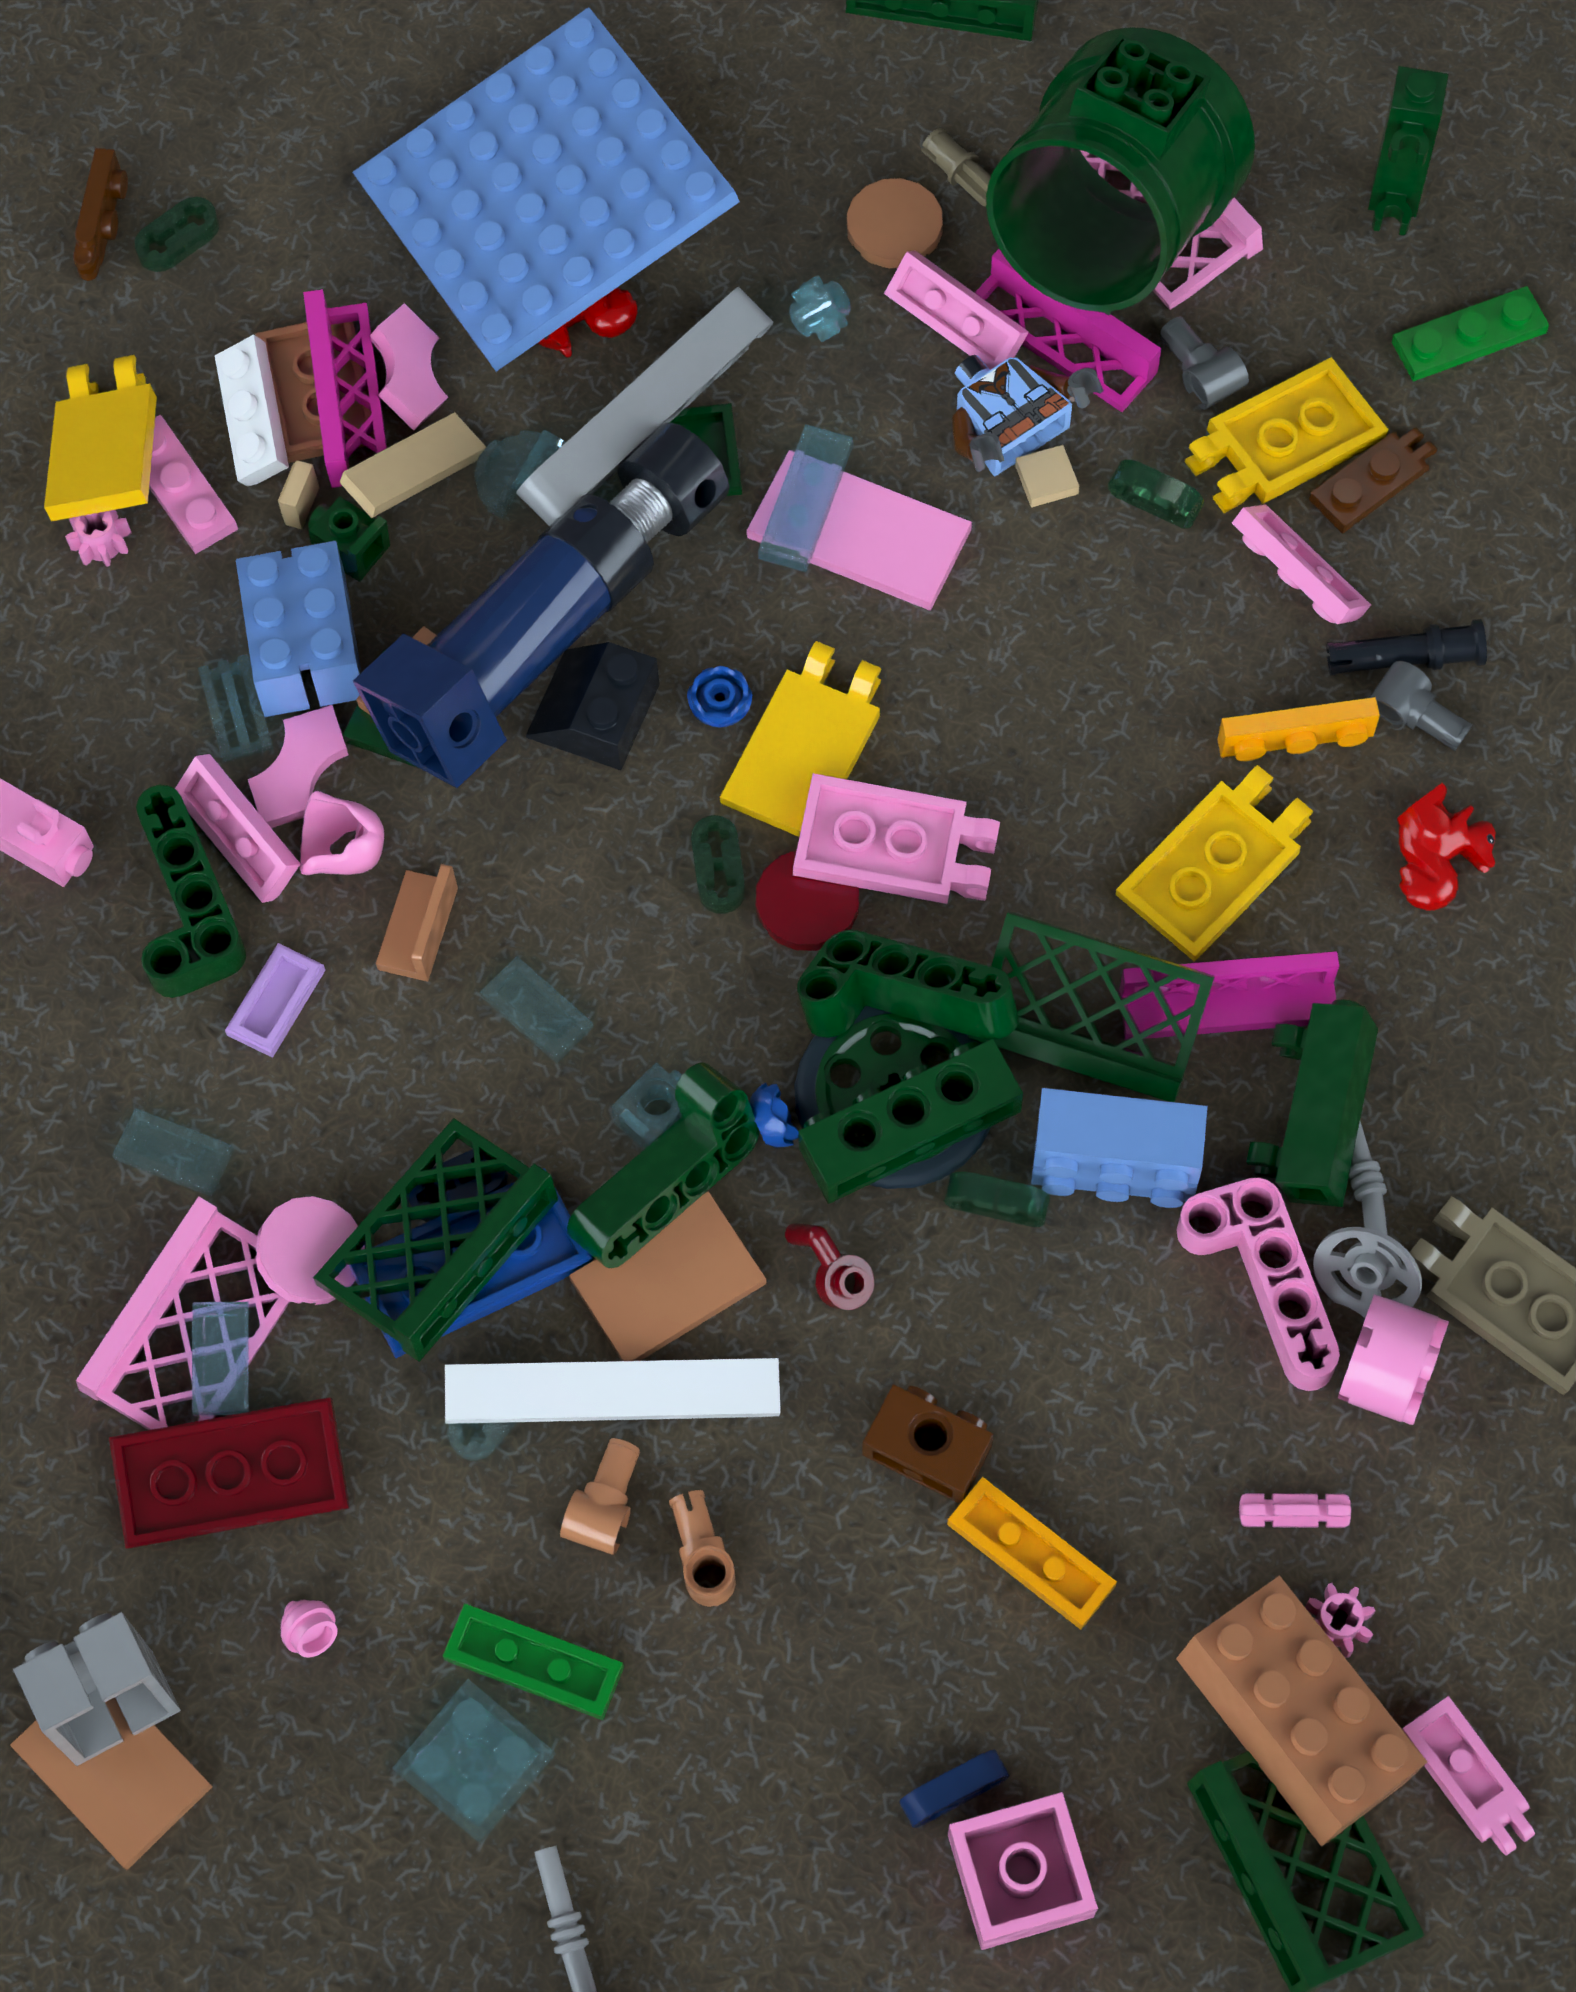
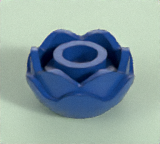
[687,666,752,728]
[749,1083,798,1147]

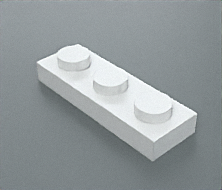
[215,335,289,486]

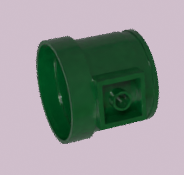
[986,27,1255,315]

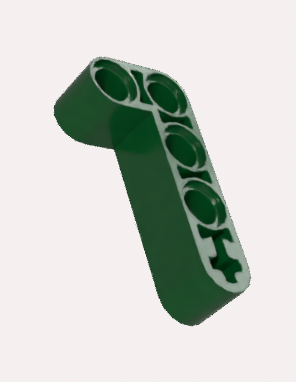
[136,784,246,998]
[797,930,1019,1040]
[567,1062,759,1269]

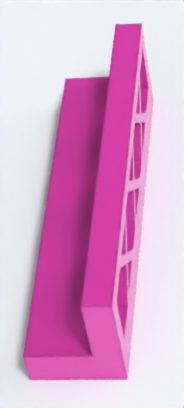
[975,249,1161,412]
[303,289,387,488]
[1119,951,1339,1040]

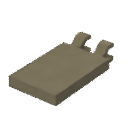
[1402,1196,1576,1395]

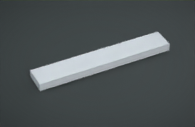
[445,1358,781,1424]

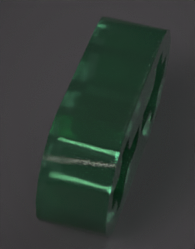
[134,197,219,272]
[1108,459,1204,529]
[691,815,745,914]
[944,1172,1051,1227]

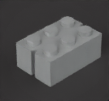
[13,1612,181,1766]

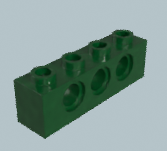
[798,1039,1023,1204]

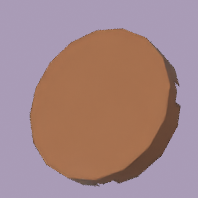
[847,178,943,268]

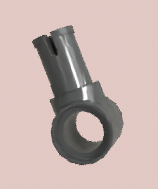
[1160,317,1249,410]
[1369,661,1473,752]

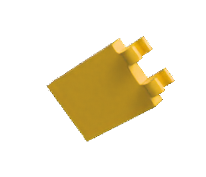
[44,355,157,521]
[1185,357,1389,513]
[720,641,881,837]
[1116,765,1313,962]

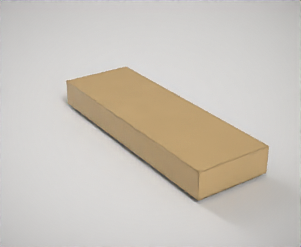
[340,412,487,518]

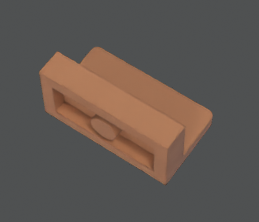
[376,864,458,982]

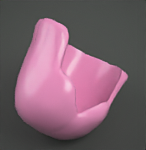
[299,791,384,876]

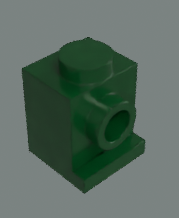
[308,496,390,582]

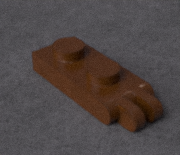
[73,148,128,281]
[1309,428,1438,534]

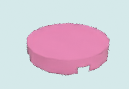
[256,1196,365,1305]

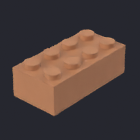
[1176,1575,1428,1847]

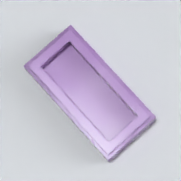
[225,943,325,1058]

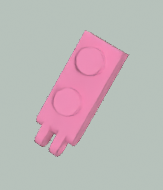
[1402,1696,1535,1855]

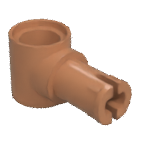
[560,1438,640,1555]
[669,1490,736,1607]

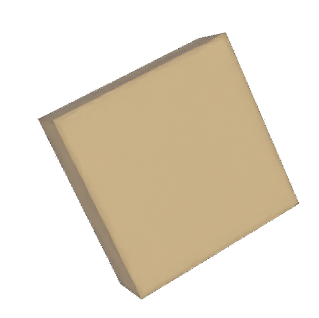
[1015,445,1079,507]
[278,460,319,529]

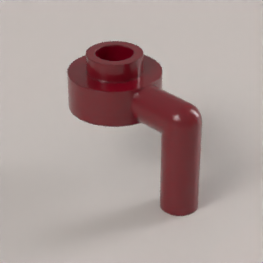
[785,1223,874,1310]

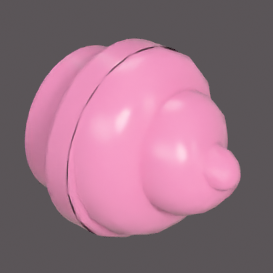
[281,1600,338,1658]

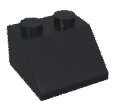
[526,642,660,770]

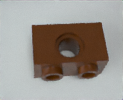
[863,1384,994,1504]

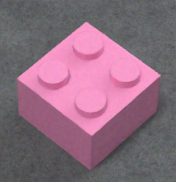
[948,1792,1098,1950]

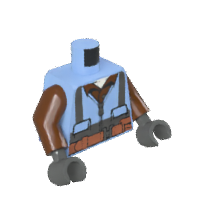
[952,355,1104,477]

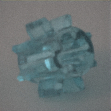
[789,275,851,342]

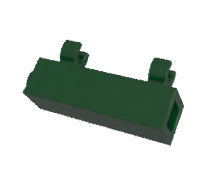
[1368,66,1449,236]
[1246,999,1378,1207]

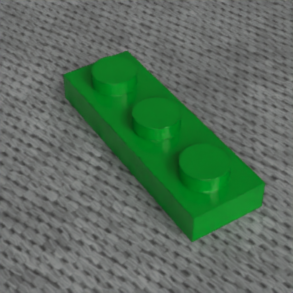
[1392,286,1549,382]
[443,1603,624,1720]

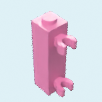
[0,778,94,887]

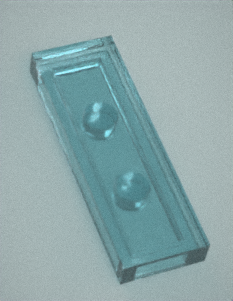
[758,424,853,572]

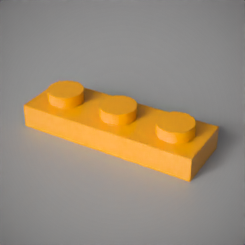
[1217,697,1380,761]
[947,1477,1117,1630]

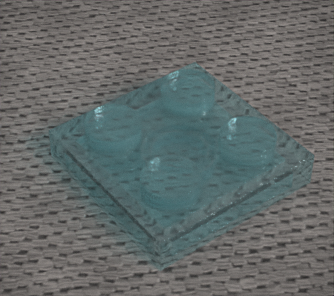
[392,1679,556,1845]

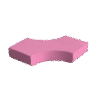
[370,303,448,430]
[248,705,348,828]

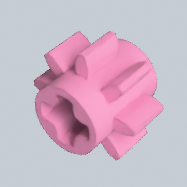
[66,509,131,567]
[1305,1583,1375,1658]

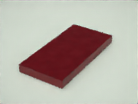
[109,1397,349,1549]

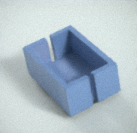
[236,541,362,717]
[1031,1088,1208,1208]

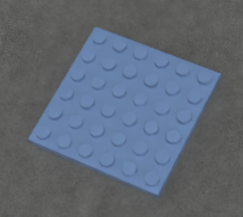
[353,7,740,371]

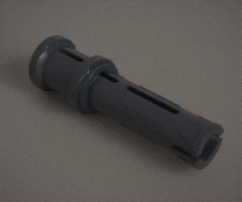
[1326,619,1487,676]

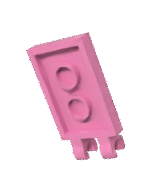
[793,773,1000,904]

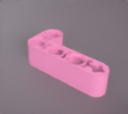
[1177,1177,1340,1391]

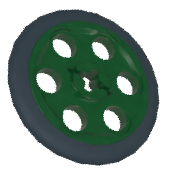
[794,1006,992,1189]

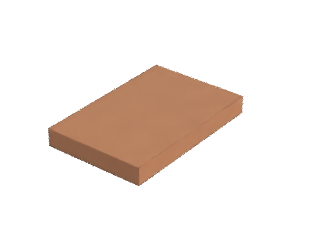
[255,322,375,463]
[569,1191,767,1361]
[10,1697,213,1870]

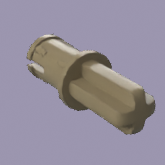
[921,128,991,207]

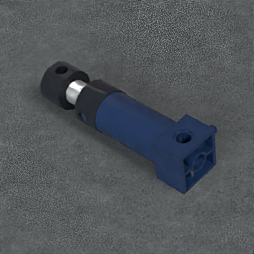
[353,422,730,788]

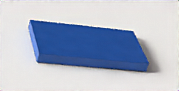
[349,1168,593,1359]

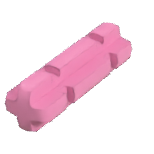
[1239,1493,1351,1528]

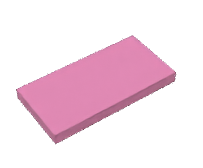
[747,450,972,611]

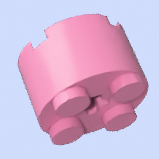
[1338,1294,1449,1425]

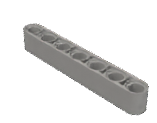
[516,287,774,526]

